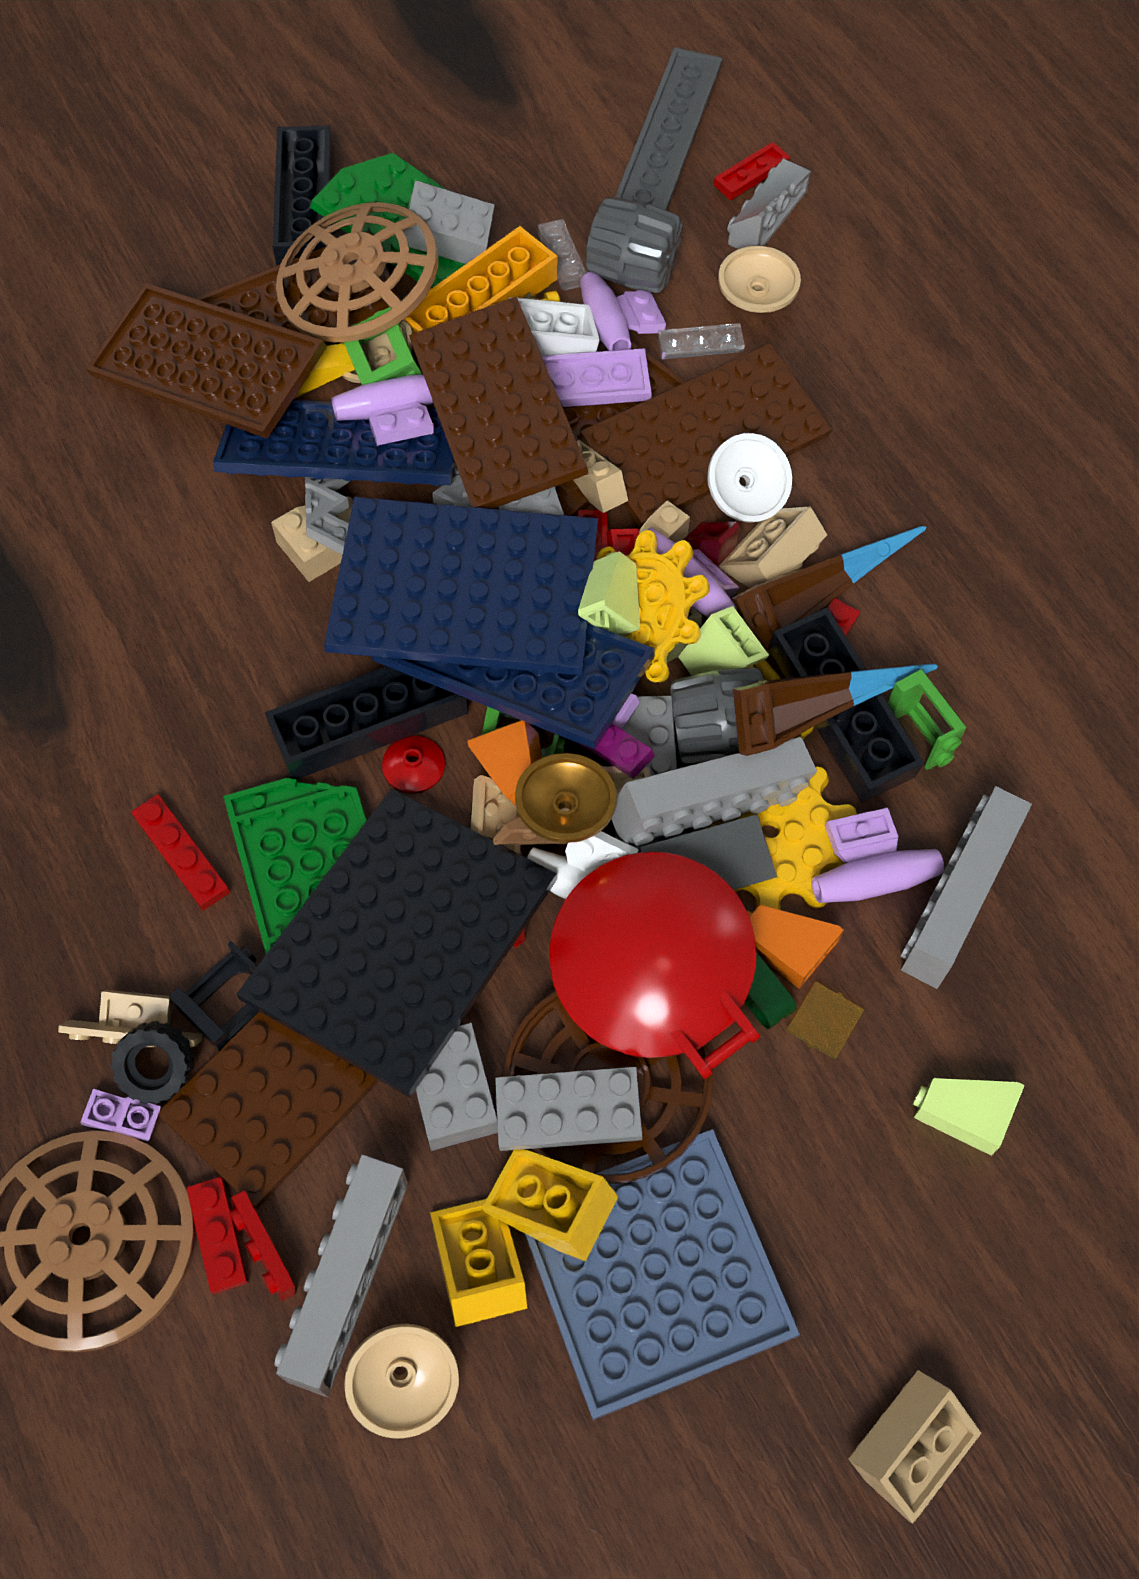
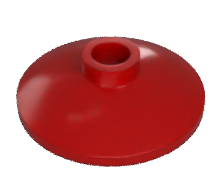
[382,736,445,794]

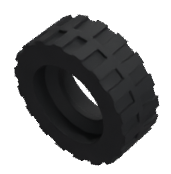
[110,1021,194,1104]

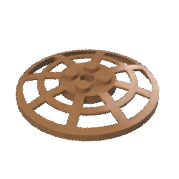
[276,203,439,342]
[0,1131,195,1353]

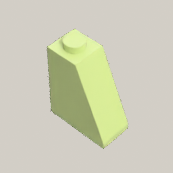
[578,551,640,636]
[678,606,769,676]
[913,1078,1025,1156]

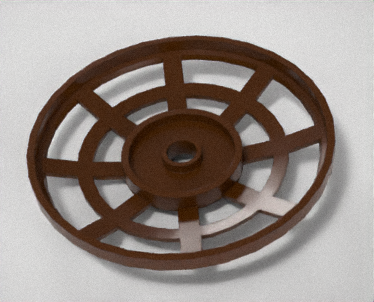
[504,991,714,1184]

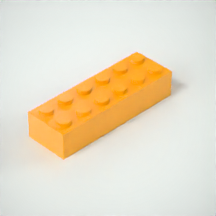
[403,226,558,333]

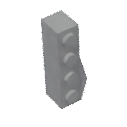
[727,158,811,249]

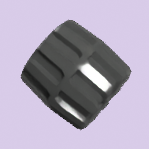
[586,197,683,293]
[670,668,764,767]

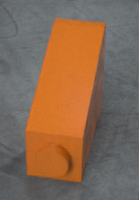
[467,720,542,806]
[747,905,844,989]

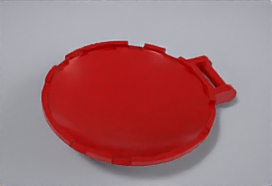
[549,852,761,1080]

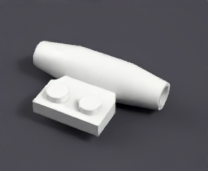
[527,831,639,899]

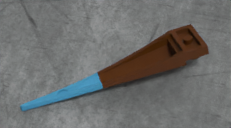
[731,526,926,651]
[733,664,938,756]

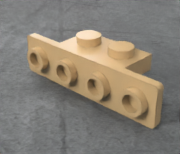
[471,775,522,855]
[58,990,203,1047]

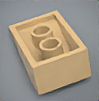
[271,496,353,582]

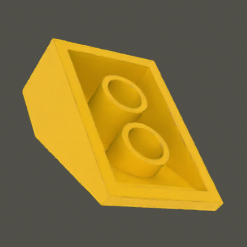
[482,1149,618,1262]
[430,1199,528,1327]

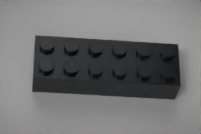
[273,126,334,266]
[768,607,924,803]
[265,666,468,780]

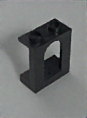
[169,941,259,1051]

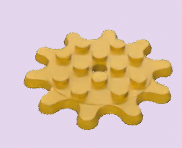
[588,530,710,682]
[703,767,858,910]

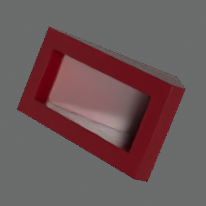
[683,522,740,567]

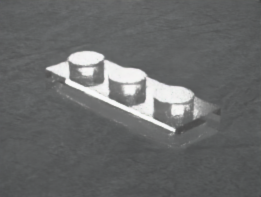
[538,219,587,291]
[658,323,745,359]

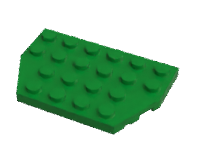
[310,153,465,289]
[223,778,366,954]

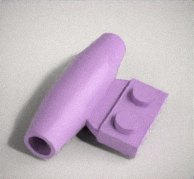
[580,272,666,351]
[331,375,434,446]
[647,528,740,618]
[812,808,944,903]

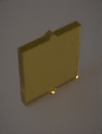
[786,982,864,1060]

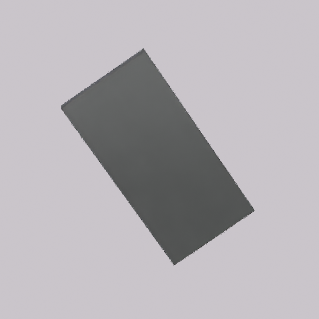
[637,814,777,890]

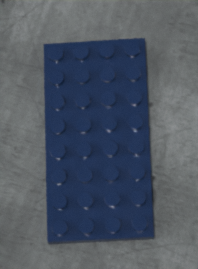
[213,400,455,486]
[372,623,655,749]

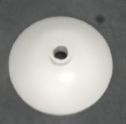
[708,433,792,523]

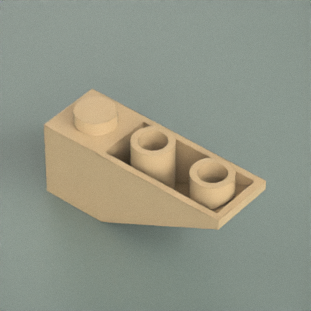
[573,440,628,513]

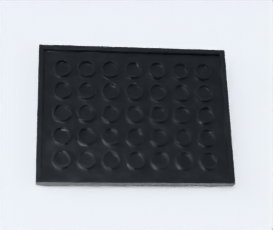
[236,789,557,1098]

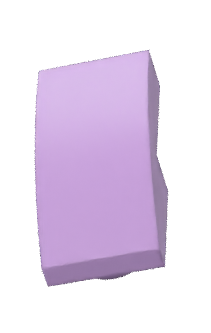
[81,1089,161,1141]

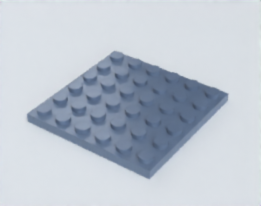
[524,1129,800,1421]

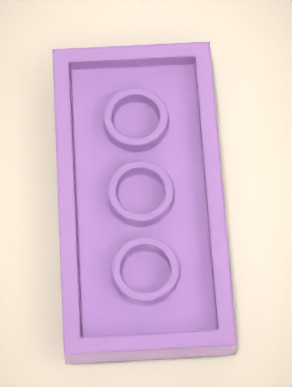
[541,348,652,407]

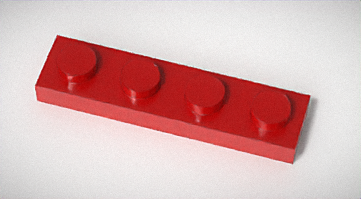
[131,794,230,911]

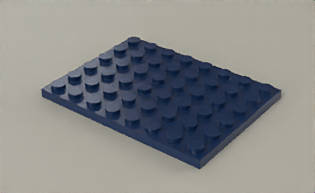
[324,497,598,675]

